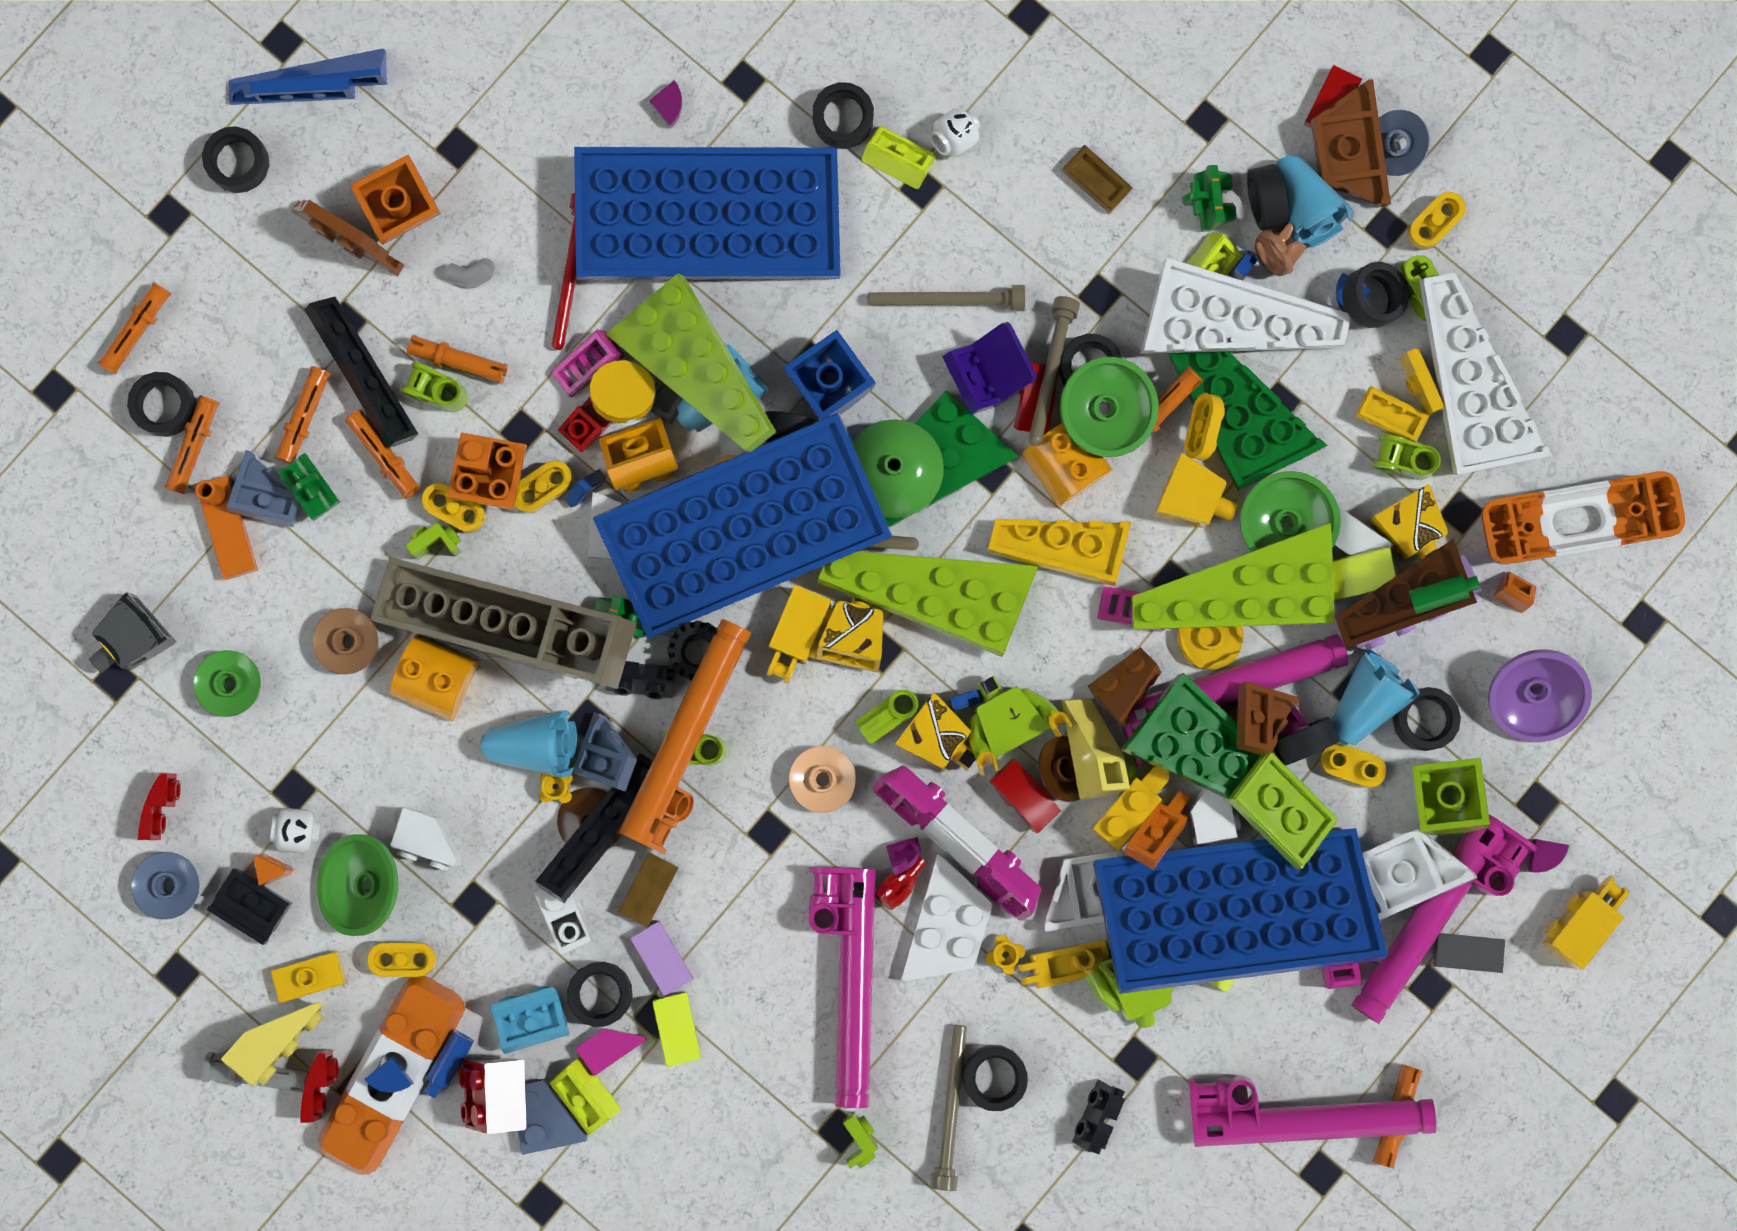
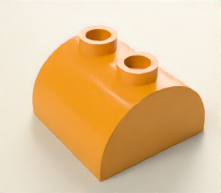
[599,417,679,493]
[1021,423,1113,508]
[390,634,480,721]

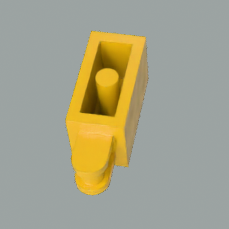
[767,585,834,684]
[1089,766,1169,851]
[1542,875,1630,970]

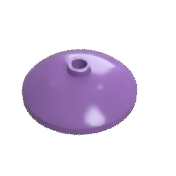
[1488,649,1592,742]

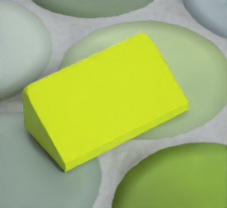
[862,125,937,189]
[1186,232,1243,276]
[1333,546,1398,601]
[653,992,701,1067]
[548,1057,621,1136]

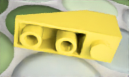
[1062,699,1130,799]
[221,1002,323,1088]

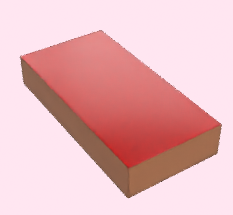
[1303,65,1362,129]

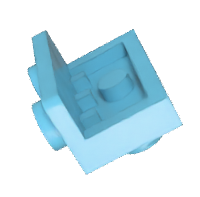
[490,986,570,1054]

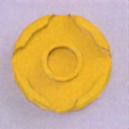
[589,360,656,423]
[1176,626,1244,670]

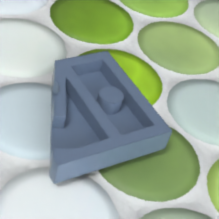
[227,450,301,527]
[572,712,637,791]
[518,1080,588,1155]

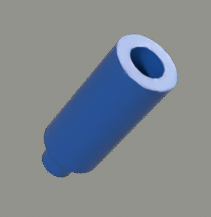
[424,1029,474,1098]

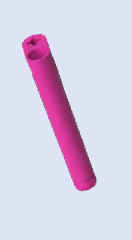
[1121,634,1348,768]
[1351,814,1537,1024]
[809,867,876,1108]
[1189,1075,1436,1147]

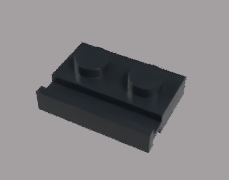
[207,868,292,945]

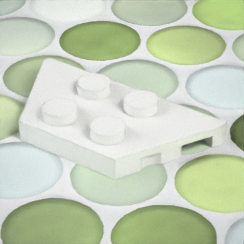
[1363,829,1477,921]
[1044,849,1128,932]
[901,855,993,981]

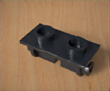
[606,661,675,700]
[1072,1079,1126,1155]

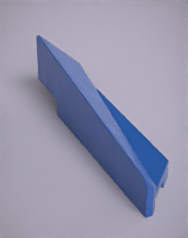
[229,49,387,105]

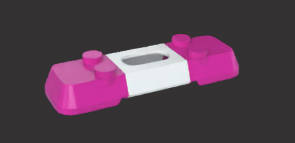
[872,765,1041,921]

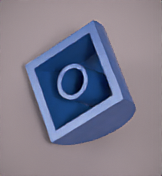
[783,330,876,420]

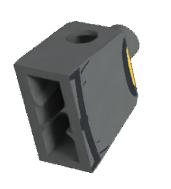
[89,592,177,673]

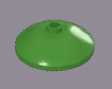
[1060,357,1159,457]
[852,419,944,519]
[1240,471,1341,552]
[317,834,398,936]

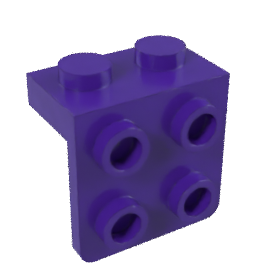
[942,322,1036,415]

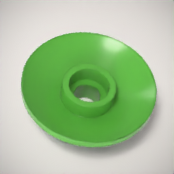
[193,650,261,717]

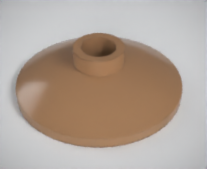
[312,608,379,674]

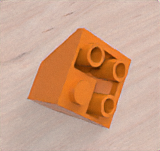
[447,432,527,510]

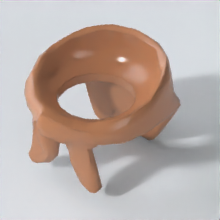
[1254,223,1306,277]

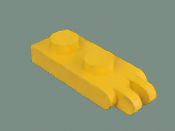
[1018,939,1110,989]

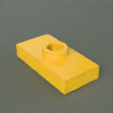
[1399,348,1444,416]
[1354,386,1430,443]
[271,951,347,1003]

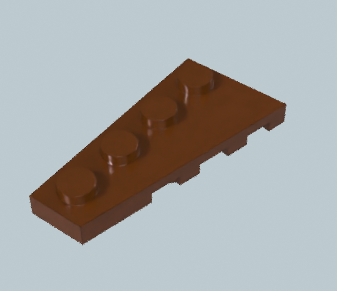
[1335,539,1477,648]

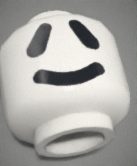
[931,108,980,158]
[270,808,321,853]

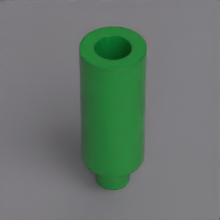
[1409,574,1481,614]

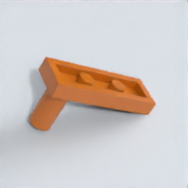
[195,475,258,580]

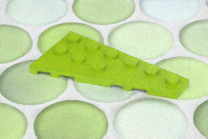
[606,273,776,452]
[1131,523,1335,630]
[817,551,1039,657]

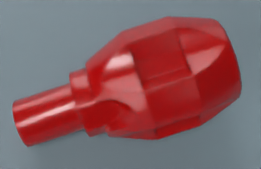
[875,856,927,910]

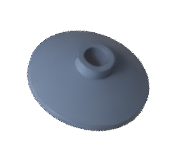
[1379,110,1430,176]
[131,852,200,920]

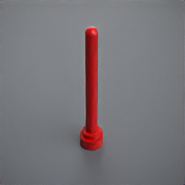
[551,193,576,350]

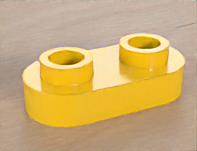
[1408,192,1466,250]
[1184,393,1225,461]
[515,460,573,513]
[422,483,486,533]
[1319,743,1387,788]
[367,942,437,977]

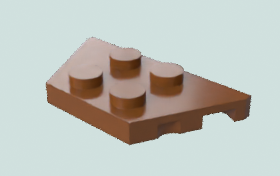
[1310,79,1391,207]
[291,200,405,276]

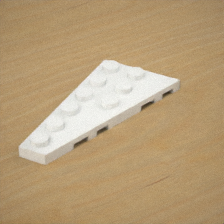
[1140,258,1351,354]
[1419,273,1552,475]

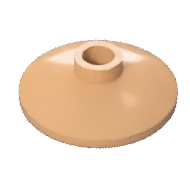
[789,746,856,813]

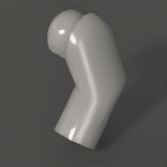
[445,258,495,288]

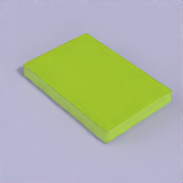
[1227,752,1339,869]

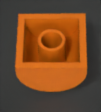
[350,155,441,245]

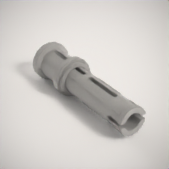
[201,1052,309,1093]

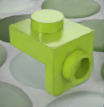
[405,522,462,559]
[843,1111,878,1169]

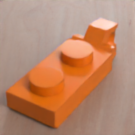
[1124,791,1191,870]

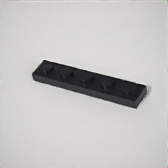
[304,296,418,448]
[535,753,653,903]

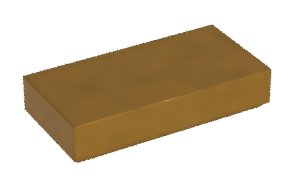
[1062,145,1133,214]
[618,852,679,928]

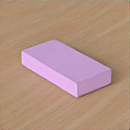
[630,921,694,996]

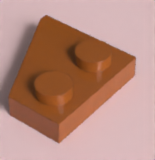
[1088,647,1162,727]
[1236,681,1299,756]

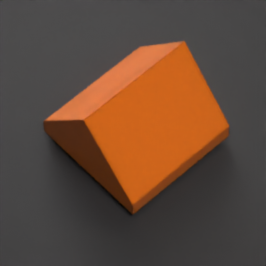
[1493,571,1537,613]
[254,854,293,886]

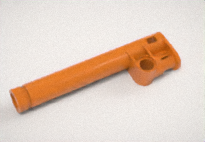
[618,619,751,855]

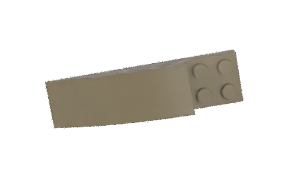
[370,557,636,689]

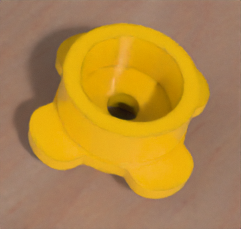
[539,773,573,803]
[986,935,1025,975]

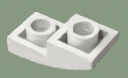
[1335,506,1394,556]

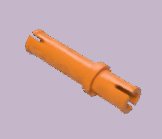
[97,282,172,375]
[407,334,508,385]
[274,366,331,464]
[1132,366,1203,452]
[164,395,220,495]
[345,409,421,499]
[1372,1064,1423,1169]

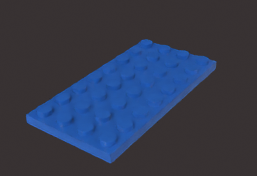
[574,147,841,280]
[593,412,892,639]
[1093,828,1388,994]

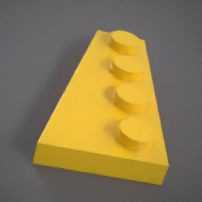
[987,519,1131,586]

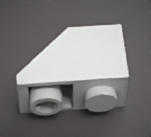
[1187,788,1241,844]
[390,808,462,871]
[534,889,593,955]

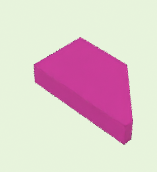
[575,1028,647,1076]

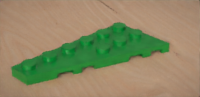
[1148,314,1328,491]
[885,390,1019,528]
[1121,673,1261,799]

